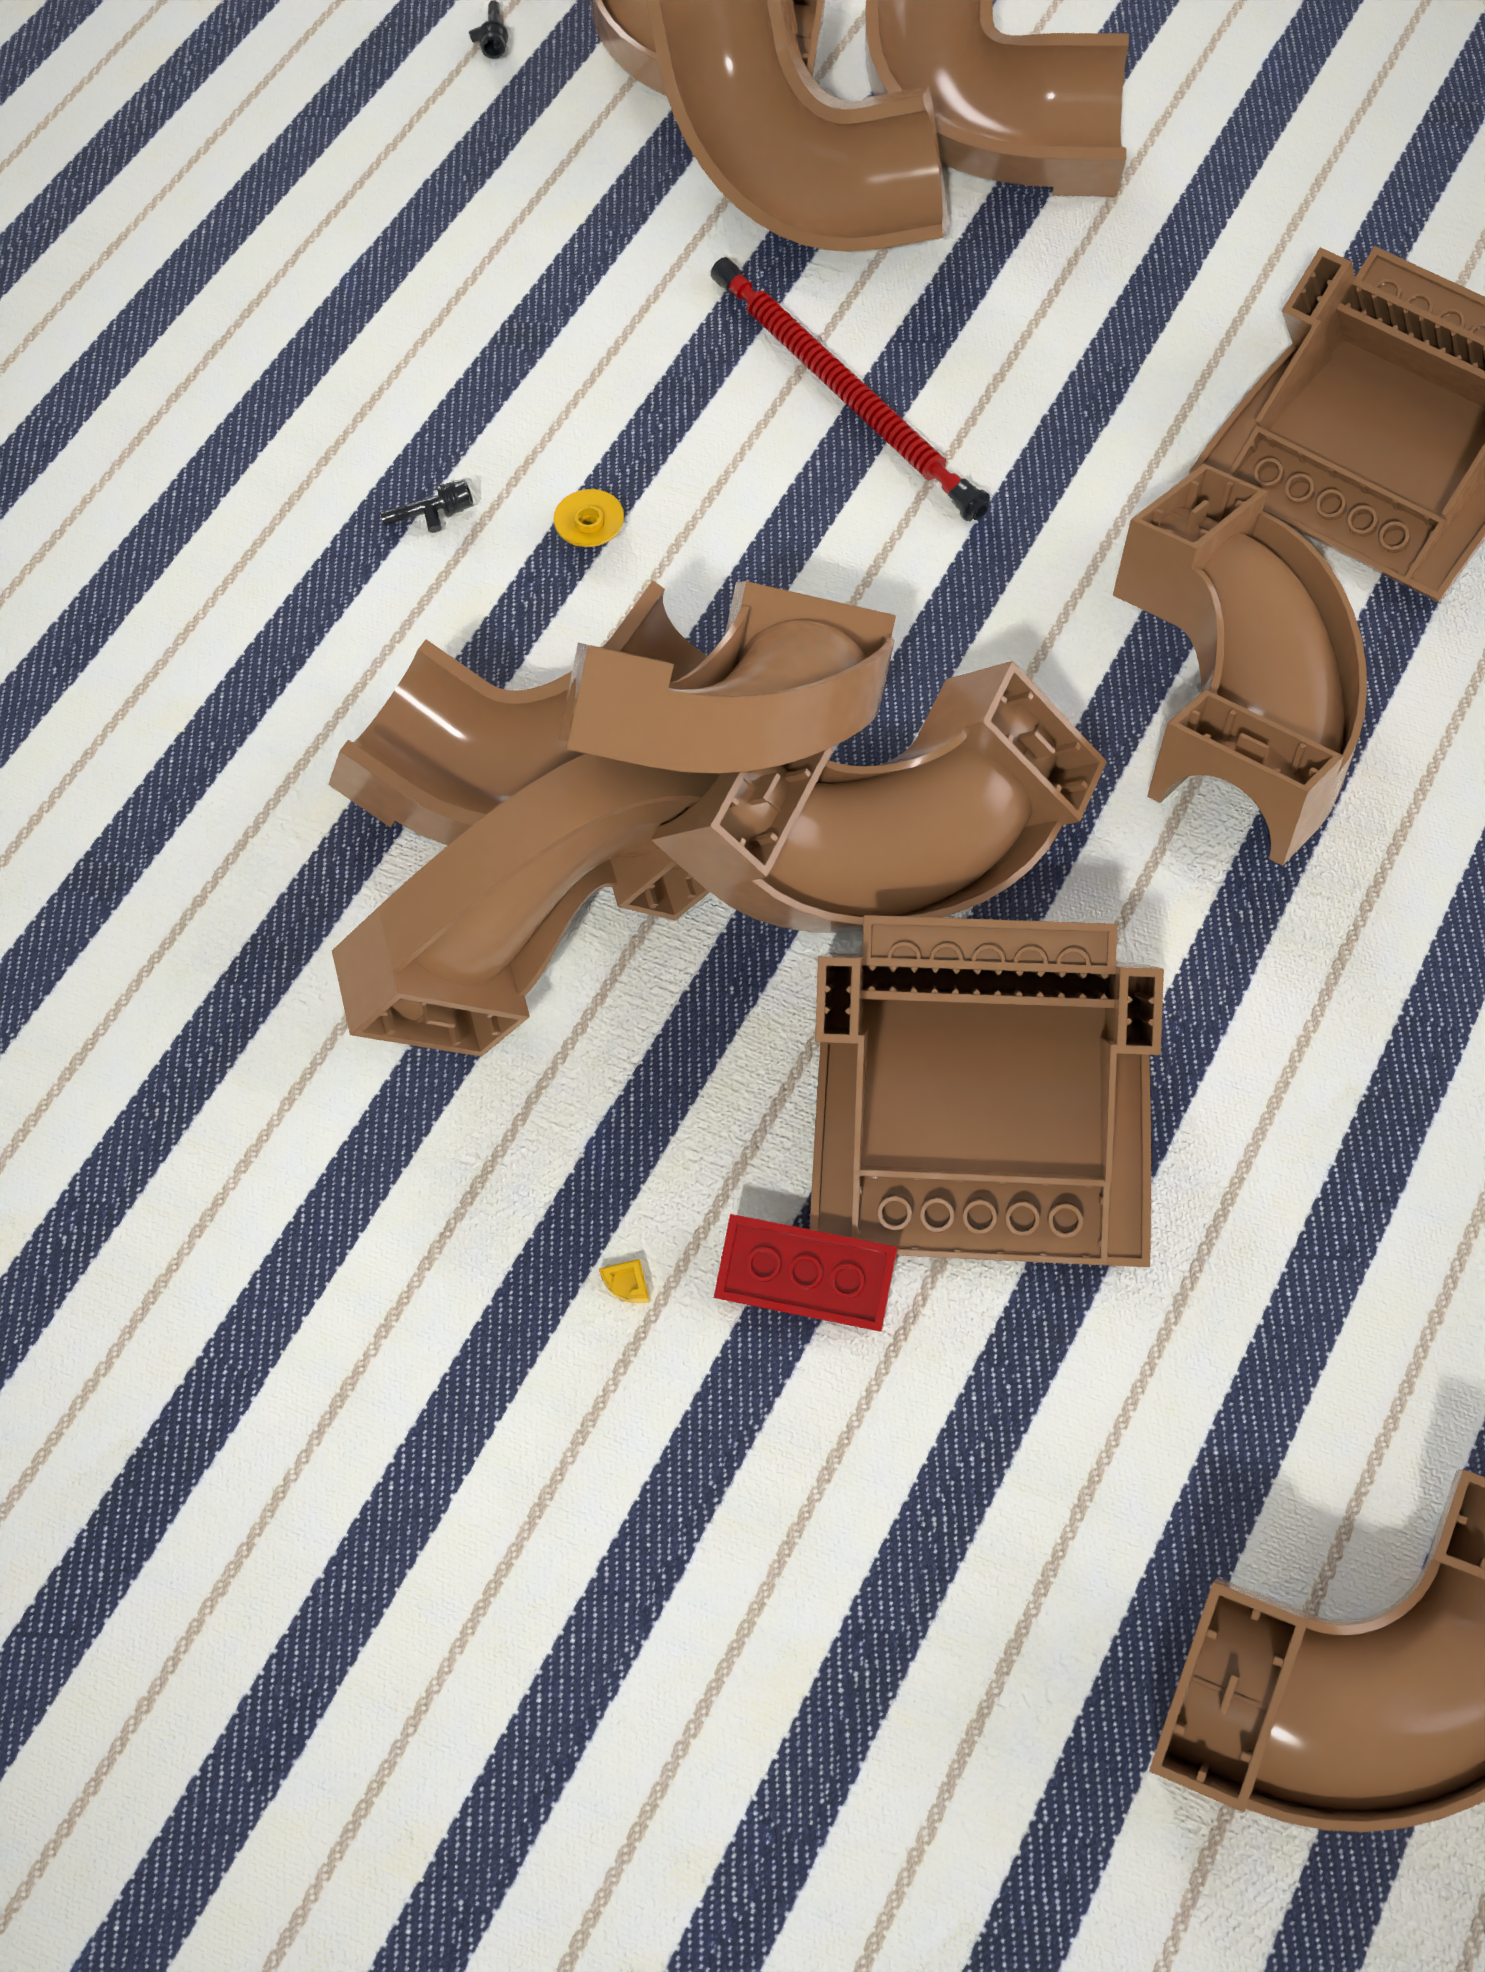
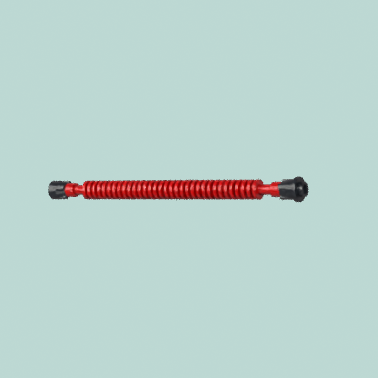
[710,257,990,521]

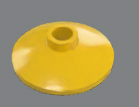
[554,489,624,547]

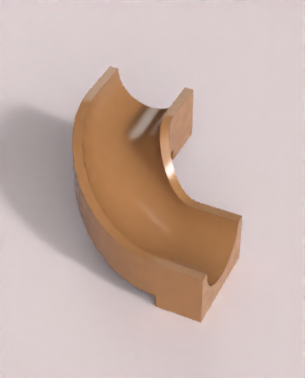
[1148,1469,1485,1832]

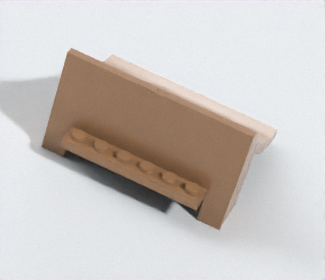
[1189,246,1485,604]
[810,915,1164,1267]

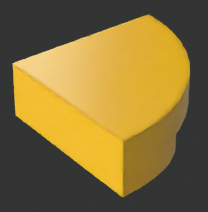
[599,1258,650,1304]

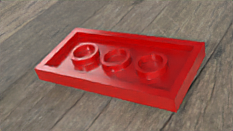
[713,1214,898,1332]

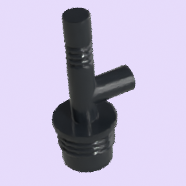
[469,0,509,59]
[381,479,474,533]

